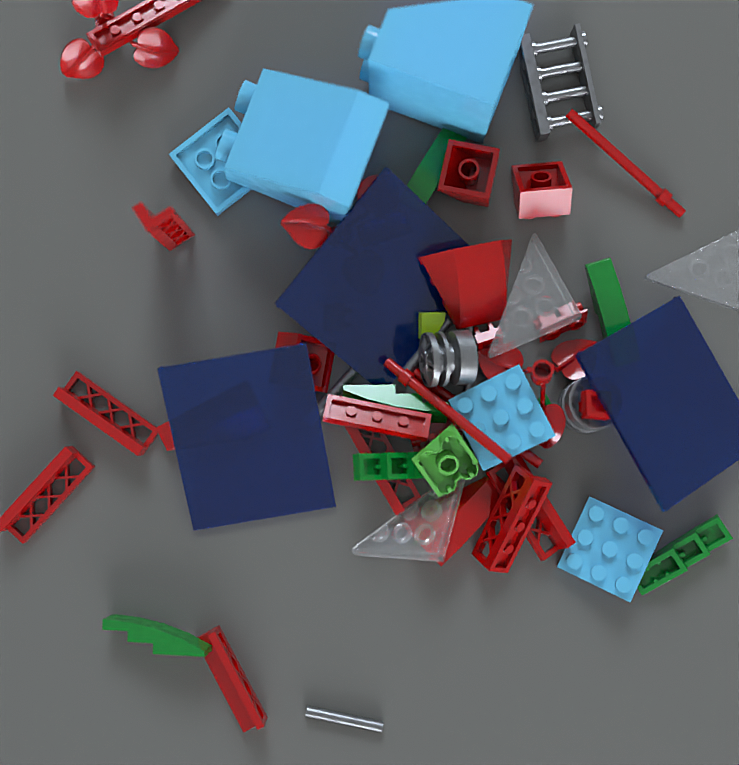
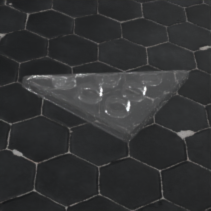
[644,230,739,311]
[488,233,582,358]
[351,478,465,561]

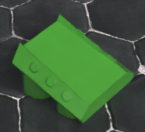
[412,423,479,498]

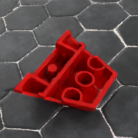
[418,239,512,329]

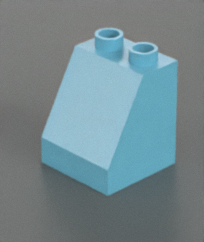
[358,0,533,144]
[215,68,390,225]

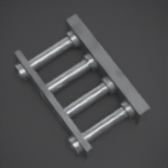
[517,23,603,142]

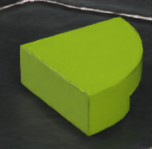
[418,311,446,339]

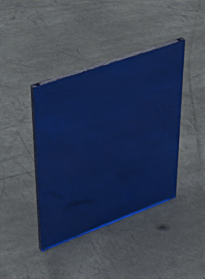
[274,167,470,385]
[575,296,739,512]
[157,343,336,531]

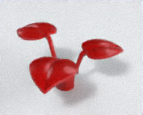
[60,0,179,79]
[280,174,399,296]
[478,339,598,449]

